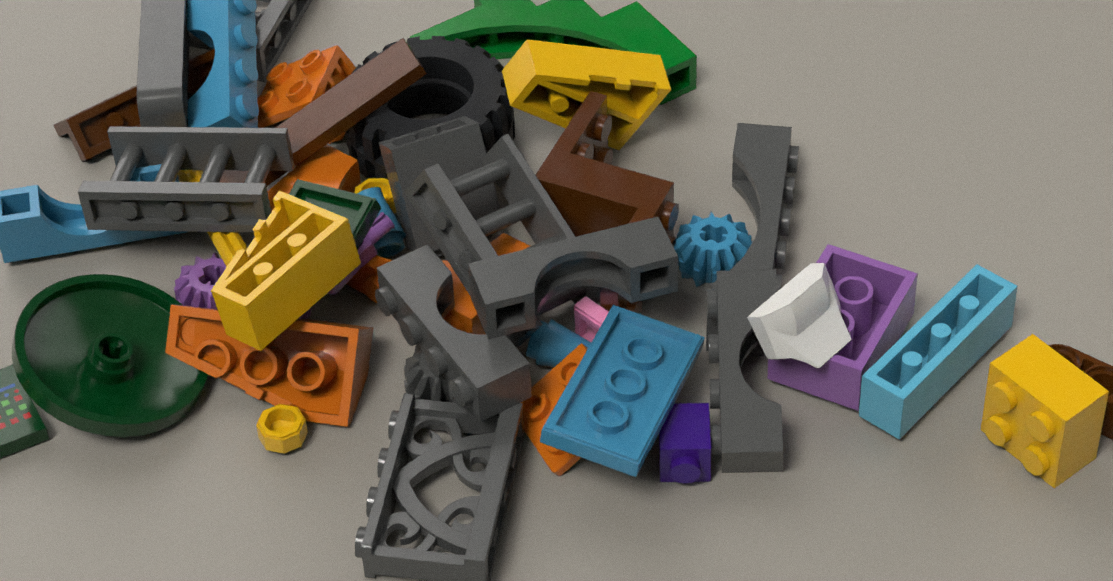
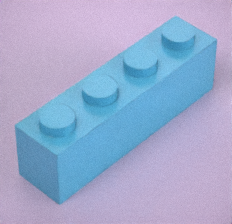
[859,264,1018,440]

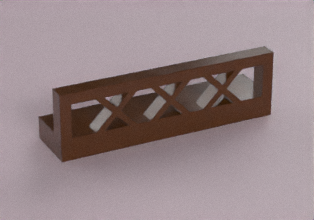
[53,48,215,161]

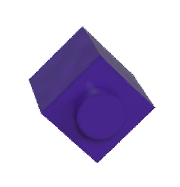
[659,403,711,483]

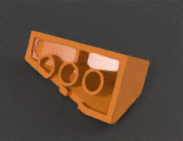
[165,304,373,427]

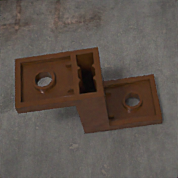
[536,91,679,314]

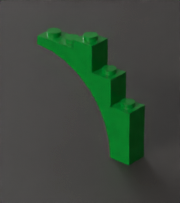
[410,0,697,105]

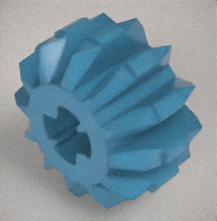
[674,211,753,287]

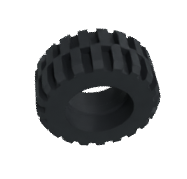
[345,36,515,180]

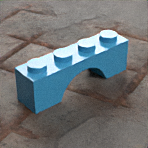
[187,0,259,128]
[0,164,188,263]

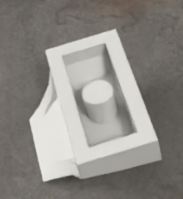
[747,263,852,368]

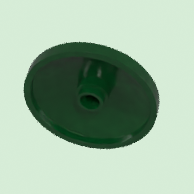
[12,274,208,437]

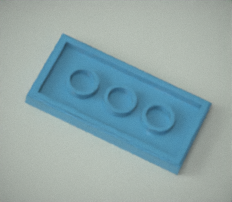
[540,305,705,477]

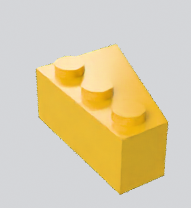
[502,39,671,151]
[211,190,361,351]

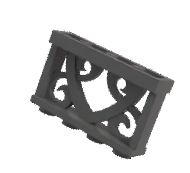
[355,393,524,581]

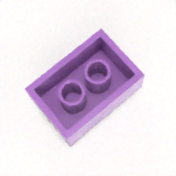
[767,244,918,411]

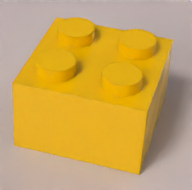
[981,334,1109,489]

